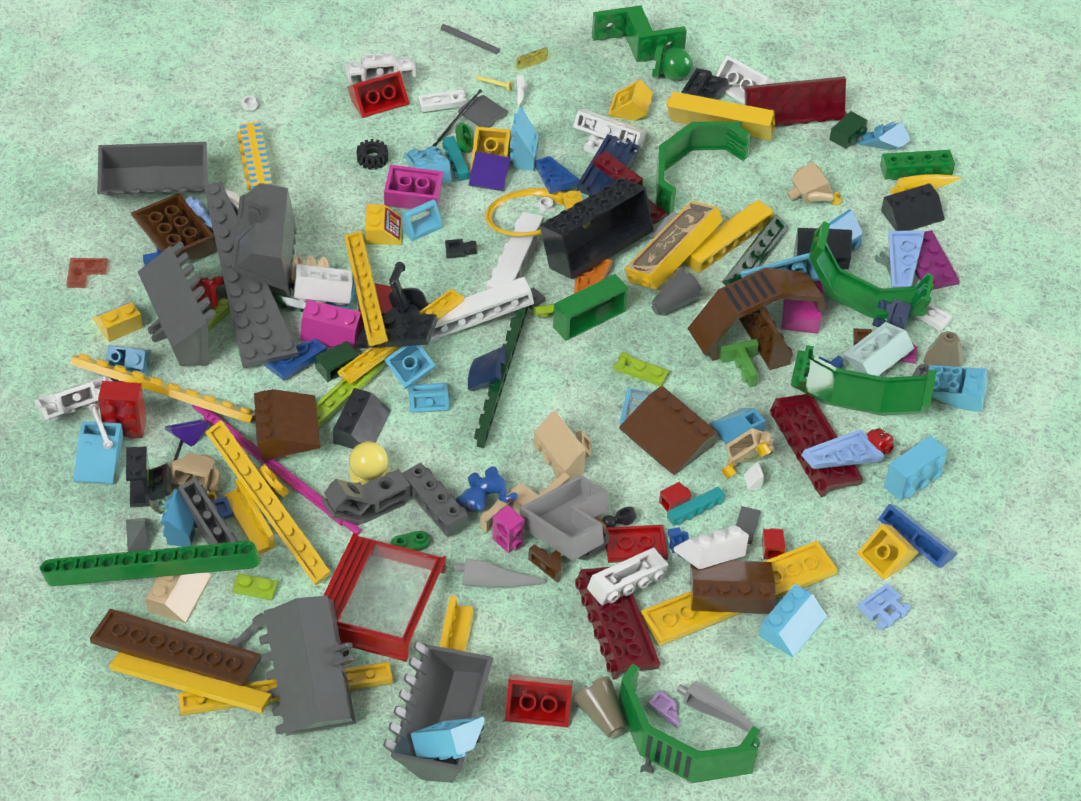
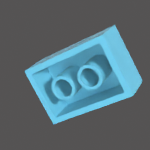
[884,435,948,502]

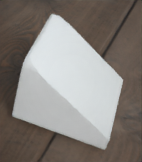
[744,462,764,490]

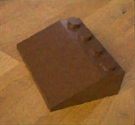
[131,193,216,259]
[739,307,793,370]
[619,385,717,475]
[254,389,321,460]
[690,560,776,614]

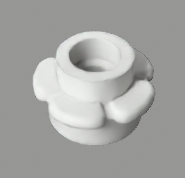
[241,96,258,111]

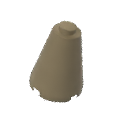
[574,676,626,739]

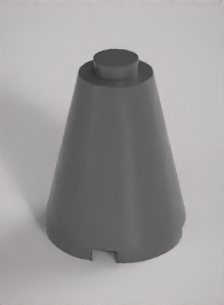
[651,267,703,316]

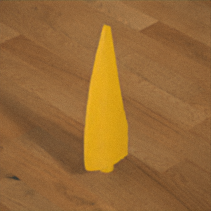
[890,174,961,195]

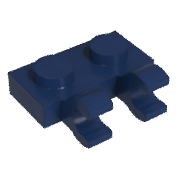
[872,299,912,330]

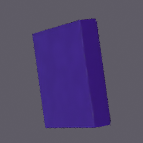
[469,151,510,191]

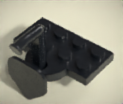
[356,262,438,349]

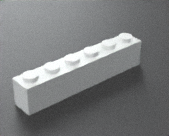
[486,212,544,290]
[430,277,534,341]

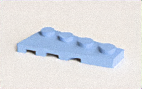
[888,230,925,288]
[802,429,885,469]

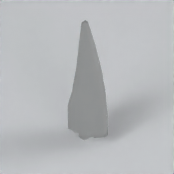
[454,558,546,588]
[677,681,762,737]

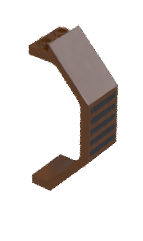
[687,267,825,361]

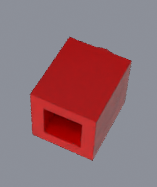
[659,481,691,511]
[761,528,785,559]

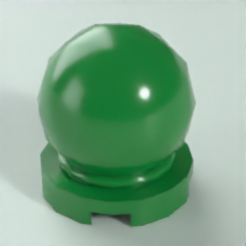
[652,44,693,80]

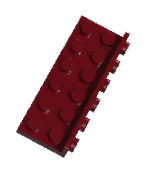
[745,76,847,127]
[770,394,863,497]
[575,567,661,680]

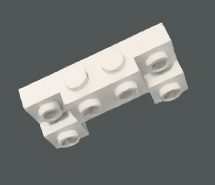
[344,53,416,83]
[34,376,112,422]

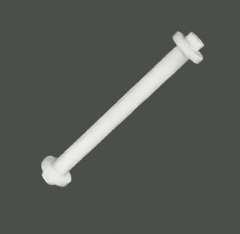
[89,404,113,449]

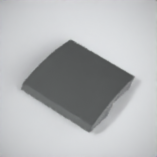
[458,95,508,128]

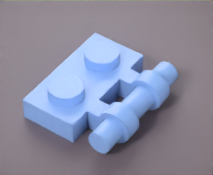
[185,195,213,230]
[857,583,911,630]

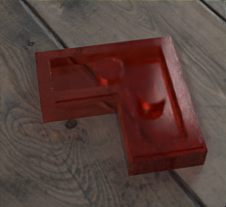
[66,258,108,288]

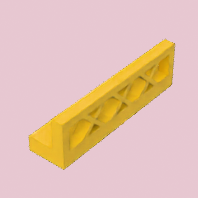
[223,479,275,554]
[439,596,474,652]

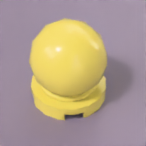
[349,441,389,485]

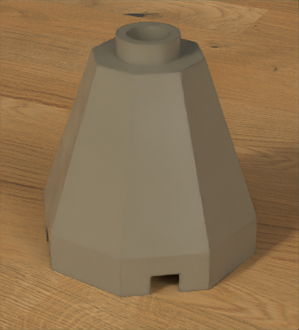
[923,331,964,367]

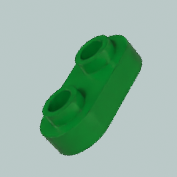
[455,123,474,153]
[390,531,430,551]

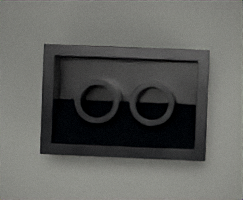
[881,183,945,231]
[794,228,852,270]
[333,388,390,449]

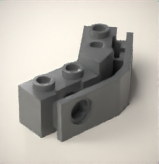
[322,469,411,524]

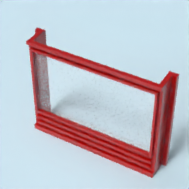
[323,533,447,662]

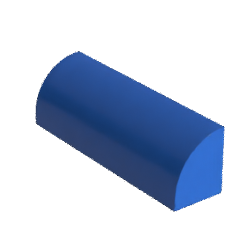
[878,504,957,568]

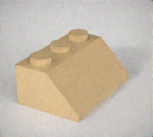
[533,411,586,480]
[146,573,211,623]

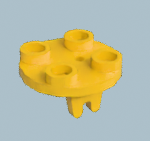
[258,464,289,498]

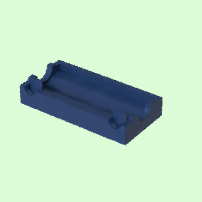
[577,134,639,195]

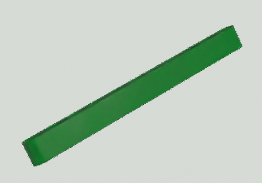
[40,541,261,586]

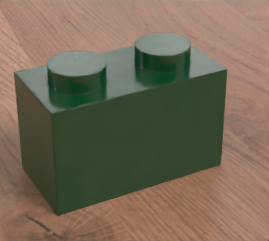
[829,111,868,149]
[315,341,359,382]

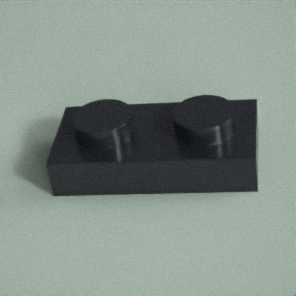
[148,463,171,501]

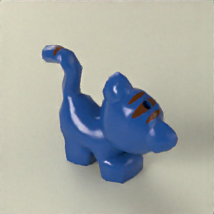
[456,466,518,512]

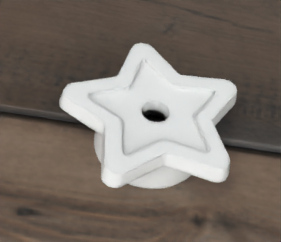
[534,197,556,214]

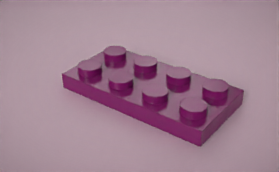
[915,230,960,290]

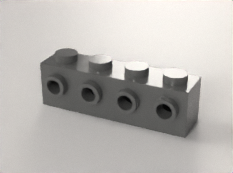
[402,463,468,537]
[178,478,238,545]

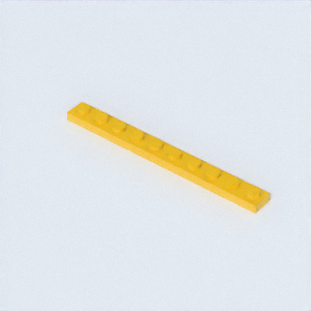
[344,230,388,346]
[70,353,255,423]
[205,420,332,585]
[178,662,393,716]

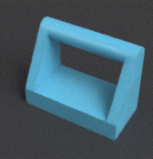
[402,199,442,242]
[408,383,449,412]

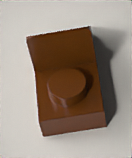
[528,544,561,583]

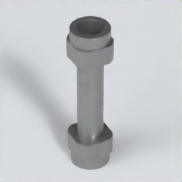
[228,613,266,648]

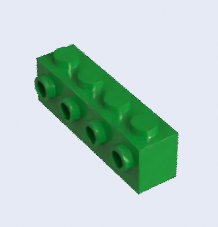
[880,149,955,180]

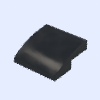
[681,68,729,100]

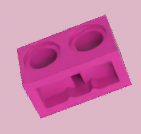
[492,505,525,553]

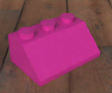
[384,165,443,211]
[781,280,823,334]
[300,300,364,350]

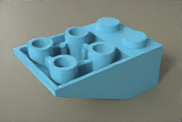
[510,107,539,171]
[404,146,452,183]
[929,365,988,412]
[73,421,124,484]

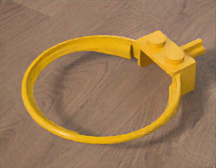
[485,188,586,237]

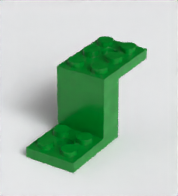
[592,5,687,62]

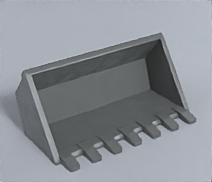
[97,142,208,194]
[231,183,297,297]
[137,241,216,367]
[256,595,356,736]
[383,642,494,783]

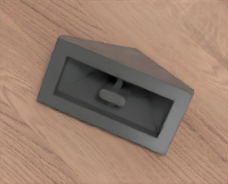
[126,518,148,552]

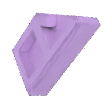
[646,690,679,728]

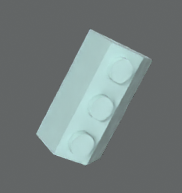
[843,322,914,376]

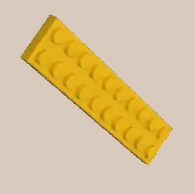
[641,540,838,646]

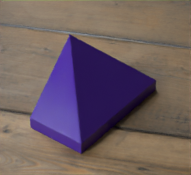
[165,419,209,447]

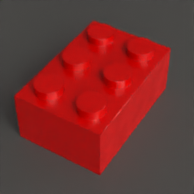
[98,381,147,439]

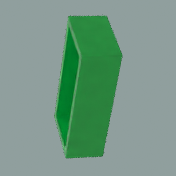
[553,274,628,341]

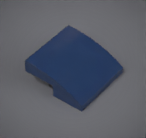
[468,347,506,391]

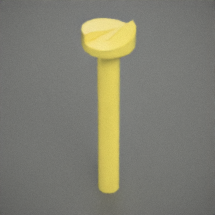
[475,75,513,91]

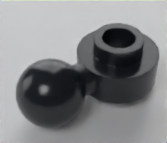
[601,506,637,527]

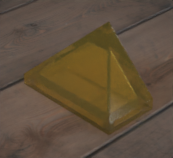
[516,47,548,71]

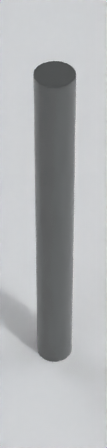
[441,24,500,54]

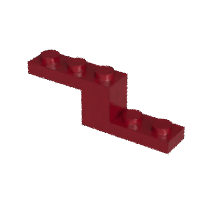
[593,151,667,225]

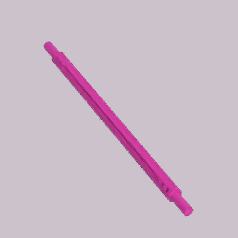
[192,404,362,535]

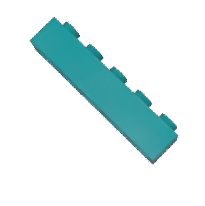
[442,136,469,181]
[667,487,725,526]

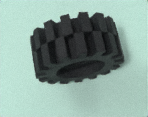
[357,139,388,170]

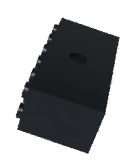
[540,178,654,279]

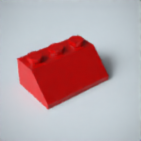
[347,71,410,118]
[505,674,573,727]

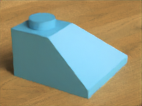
[384,345,436,389]

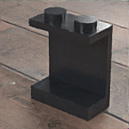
[126,446,150,508]

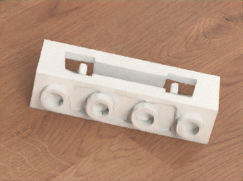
[573,109,647,148]
[587,548,669,605]

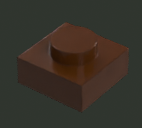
[852,328,872,346]

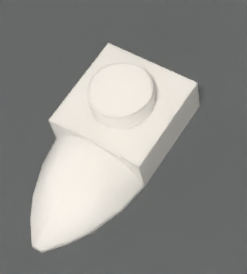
[516,75,527,106]

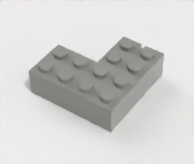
[519,475,608,561]

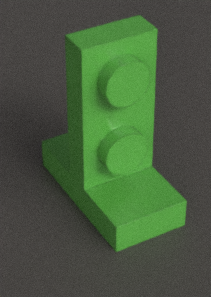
[719,339,759,388]

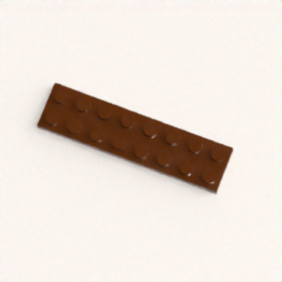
[90,609,261,686]

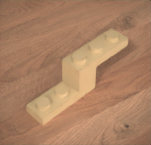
[480,472,570,532]

